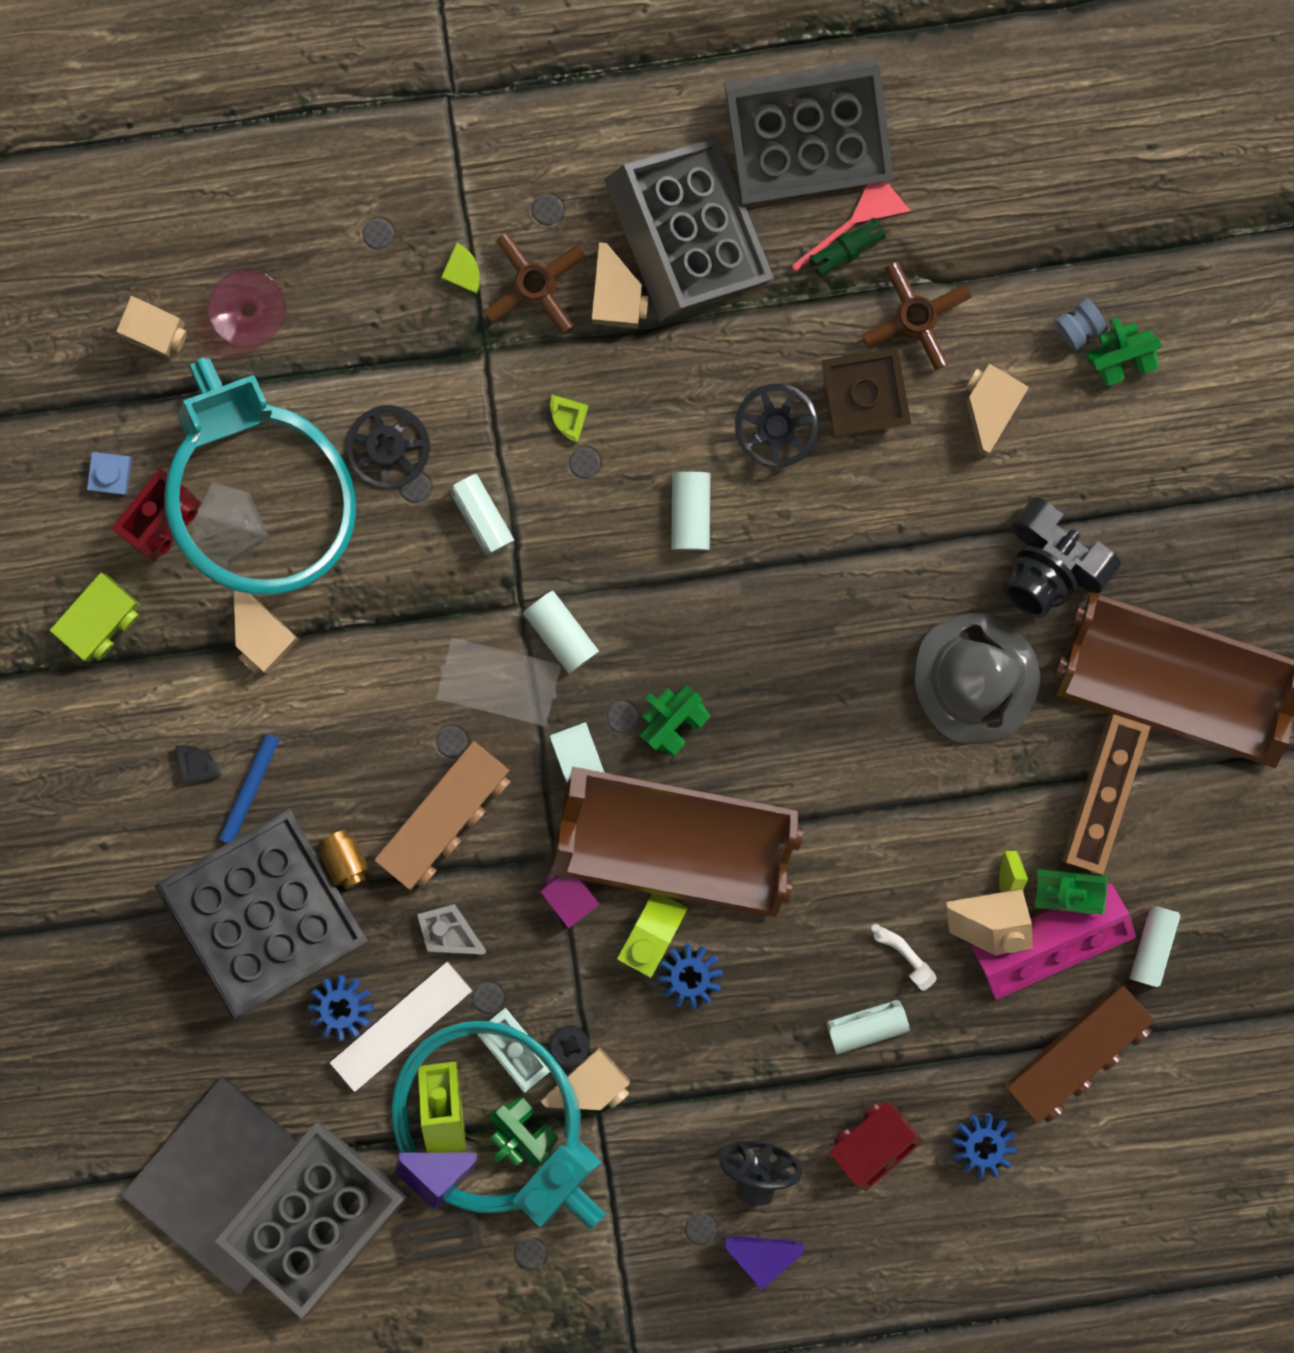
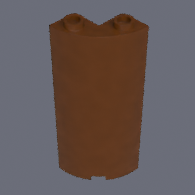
[1054,592,1294,768]
[550,766,803,917]

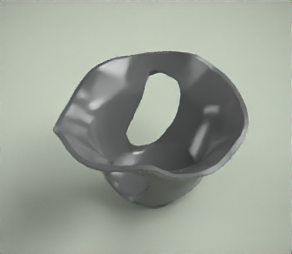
[915,613,1040,743]

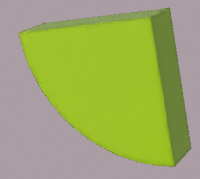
[441,243,480,294]
[550,395,589,443]
[999,851,1028,893]

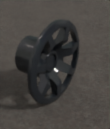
[735,384,819,468]
[347,405,430,489]
[718,1141,802,1206]

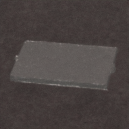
[436,637,561,726]

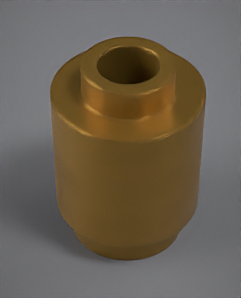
[318,829,369,890]

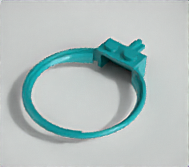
[164,358,356,595]
[392,1021,606,1231]

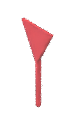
[792,181,911,271]

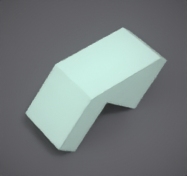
[550,722,604,782]

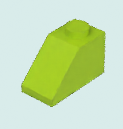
[617,894,688,977]
[418,1061,466,1153]

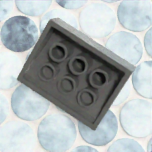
[723,58,894,204]
[604,137,774,322]
[215,1122,410,1319]

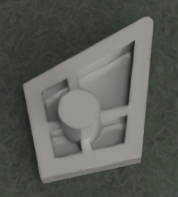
[417,904,486,954]

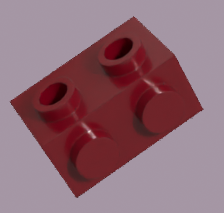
[111,468,202,563]
[829,1101,925,1191]

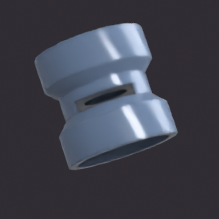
[1054,299,1108,351]

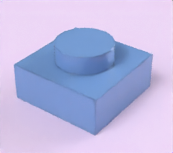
[87,452,132,496]

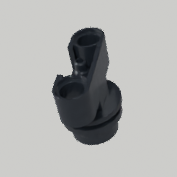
[1004,497,1121,618]

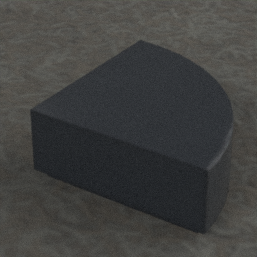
[175,745,221,784]

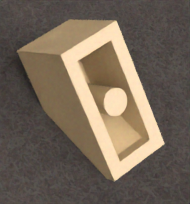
[592,243,649,329]
[116,296,187,359]
[965,364,1029,457]
[234,590,299,673]
[946,889,1033,955]
[541,1047,630,1110]

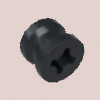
[551,1025,590,1066]

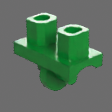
[1085,317,1162,386]
[638,684,710,757]
[1035,868,1108,915]
[488,1097,559,1169]

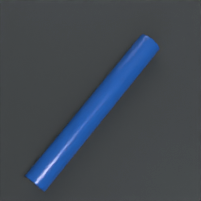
[219,733,280,843]

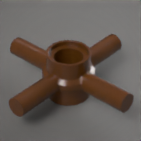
[484,232,586,335]
[862,261,972,371]

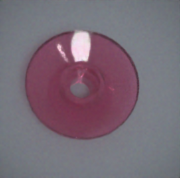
[209,270,286,347]

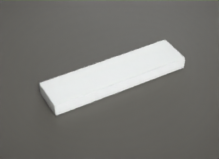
[330,961,473,1092]

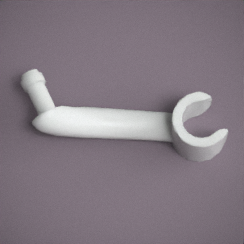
[871,924,937,991]

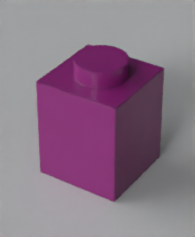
[540,874,600,928]

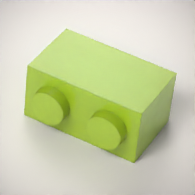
[50,572,141,662]

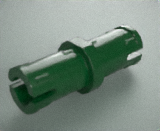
[809,217,886,278]

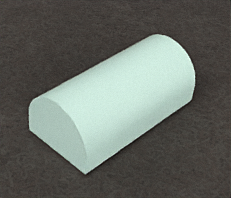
[671,472,711,551]
[450,474,515,557]
[523,590,600,675]
[1129,905,1181,987]
[826,1000,910,1055]
[477,1008,550,1093]

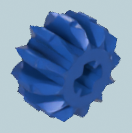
[657,943,723,1009]
[308,975,375,1041]
[951,1113,1017,1179]

